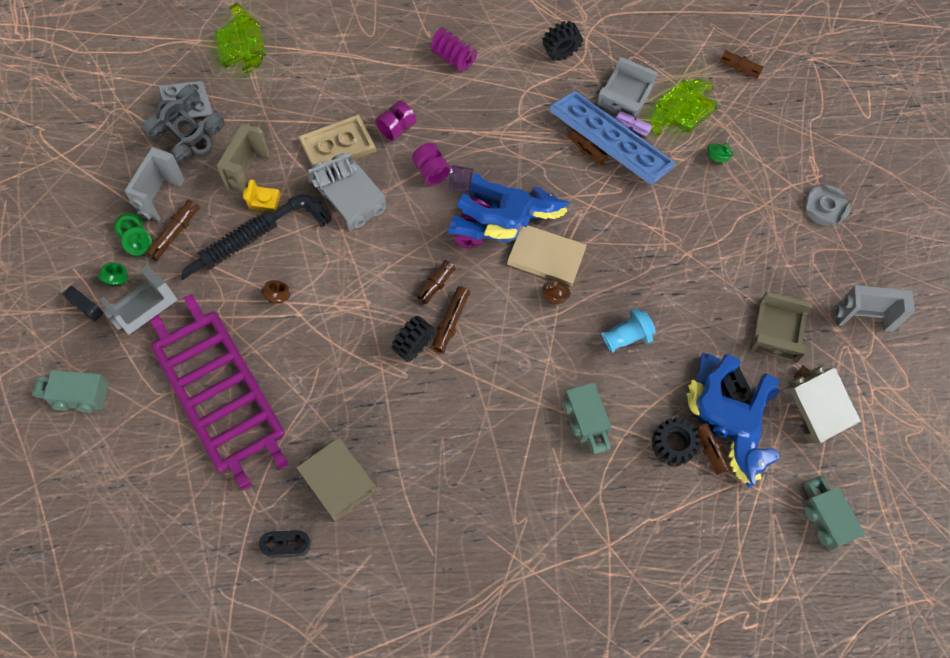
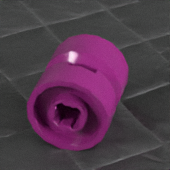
[375,100,417,141]
[412,143,451,186]

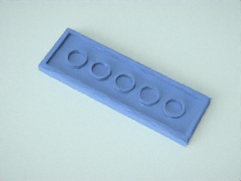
[549,91,676,185]

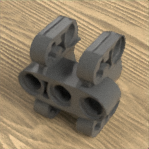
[141,84,225,167]

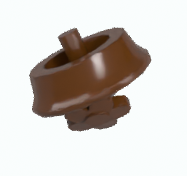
[261,280,290,304]
[542,280,571,304]

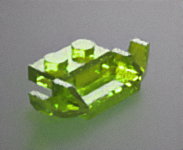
[215,2,266,74]
[651,79,718,136]

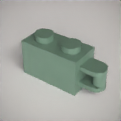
[32,370,109,413]
[562,382,612,455]
[803,475,866,551]

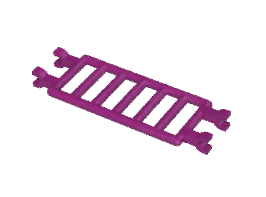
[150,294,289,491]

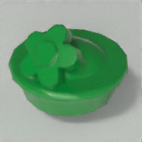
[707,142,734,163]
[114,212,144,239]
[121,227,152,256]
[98,263,129,286]

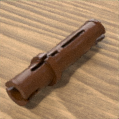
[145,199,200,261]
[431,286,471,354]

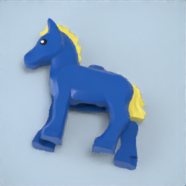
[448,173,570,242]
[687,353,781,488]

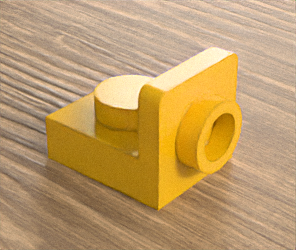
[243,179,281,213]

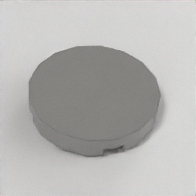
[804,185,850,226]

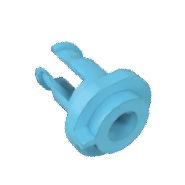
[601,307,656,353]

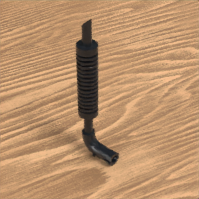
[181,194,332,280]

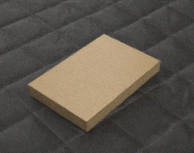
[298,115,376,166]
[507,226,587,286]

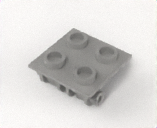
[159,81,213,128]
[308,153,357,188]

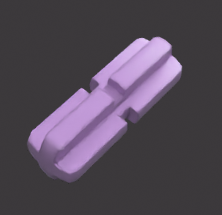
[616,111,652,137]

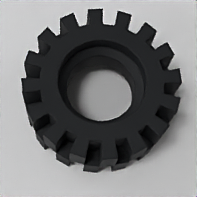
[542,21,583,61]
[391,316,434,362]
[652,417,701,466]

